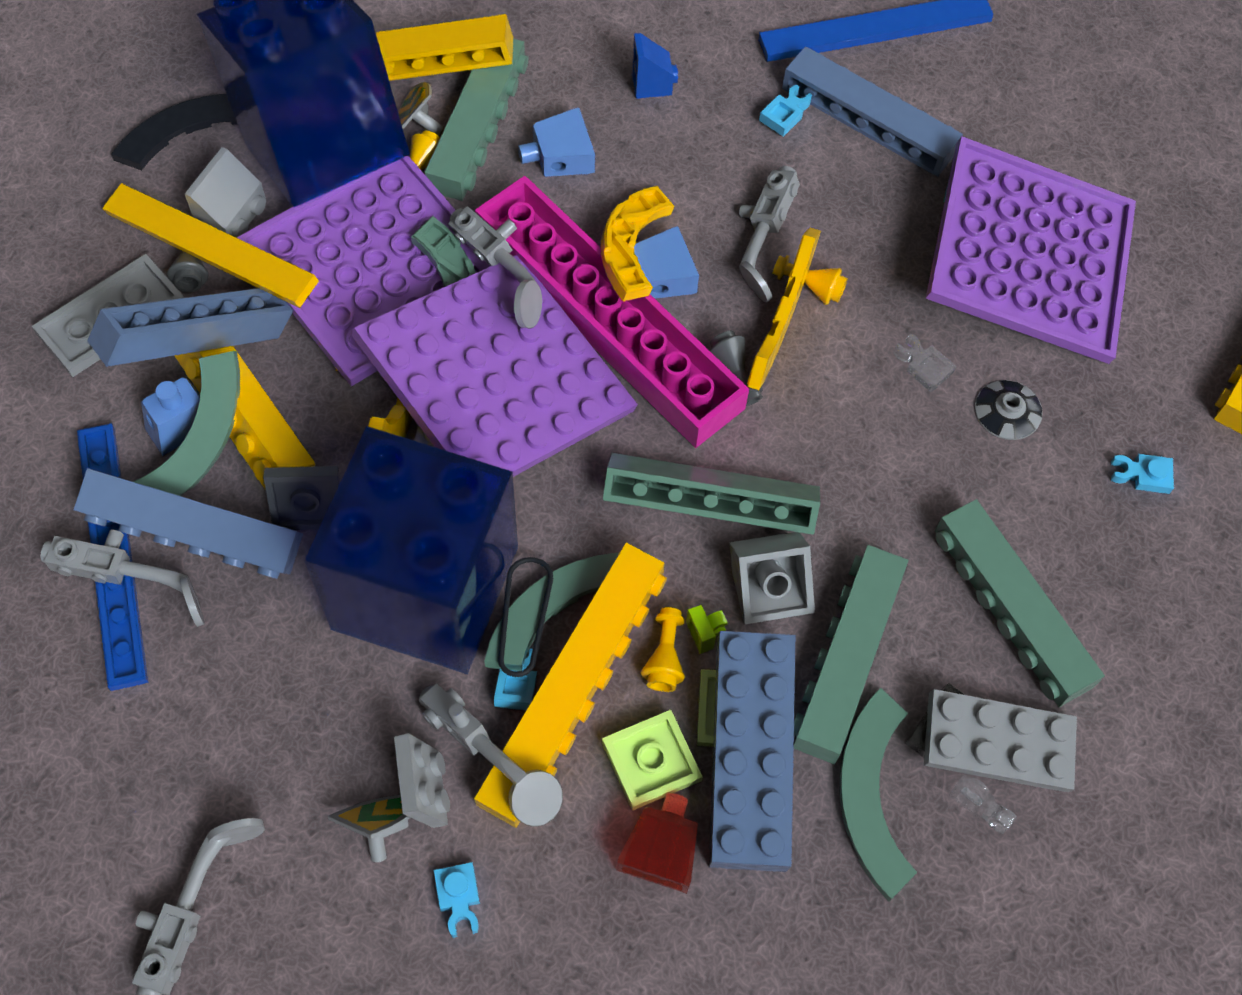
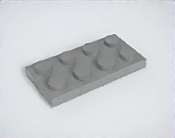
[32,254,184,377]
[923,689,1077,792]

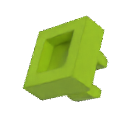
[686,605,728,654]

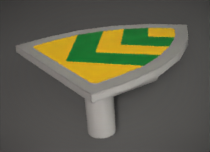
[390,82,443,141]
[328,795,411,862]

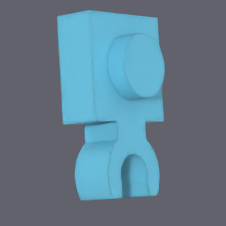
[759,85,812,137]
[1111,454,1174,494]
[494,648,537,711]
[434,862,480,938]

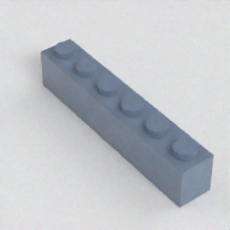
[782,46,963,177]
[87,288,293,367]
[73,468,303,579]

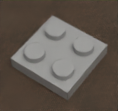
[394,733,450,828]

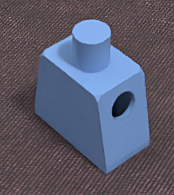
[518,108,595,177]
[634,226,699,299]
[141,378,200,456]

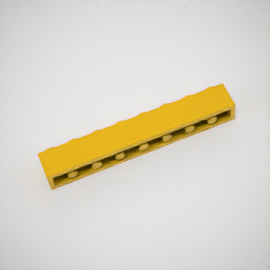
[474,543,667,828]

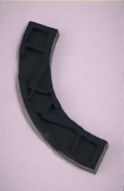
[111,93,285,171]

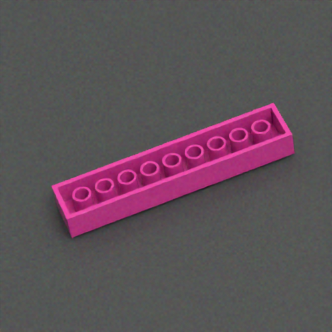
[475,176,749,448]

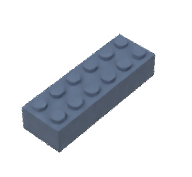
[709,631,796,872]

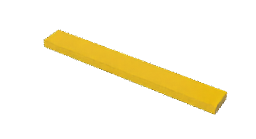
[102,183,319,308]

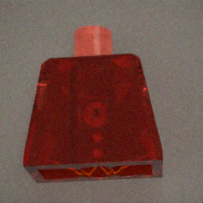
[616,793,698,894]

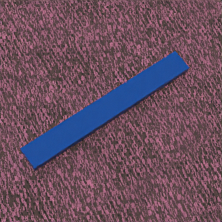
[758,0,994,62]
[77,423,149,691]

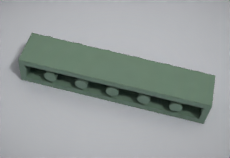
[424,39,529,201]
[603,453,820,535]
[935,499,1105,707]
[794,545,909,765]

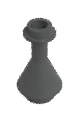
[167,250,208,292]
[709,330,763,406]

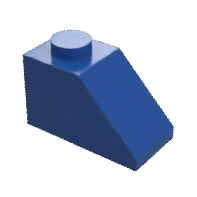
[632,33,678,99]

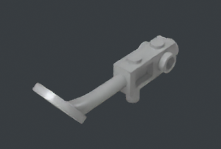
[739,166,800,303]
[448,206,542,329]
[40,530,205,627]
[419,683,563,826]
[132,818,265,995]

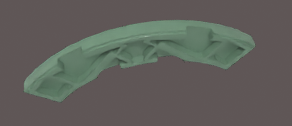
[411,216,476,287]
[133,351,240,496]
[484,553,650,671]
[839,688,917,902]

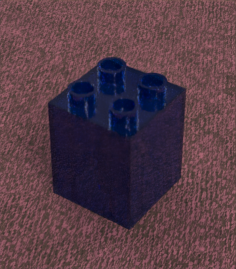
[197,0,410,207]
[304,426,518,675]

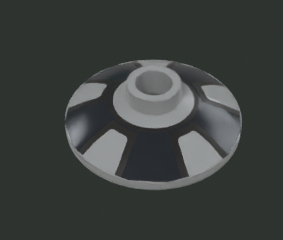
[975,380,1043,440]

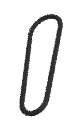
[498,557,553,677]

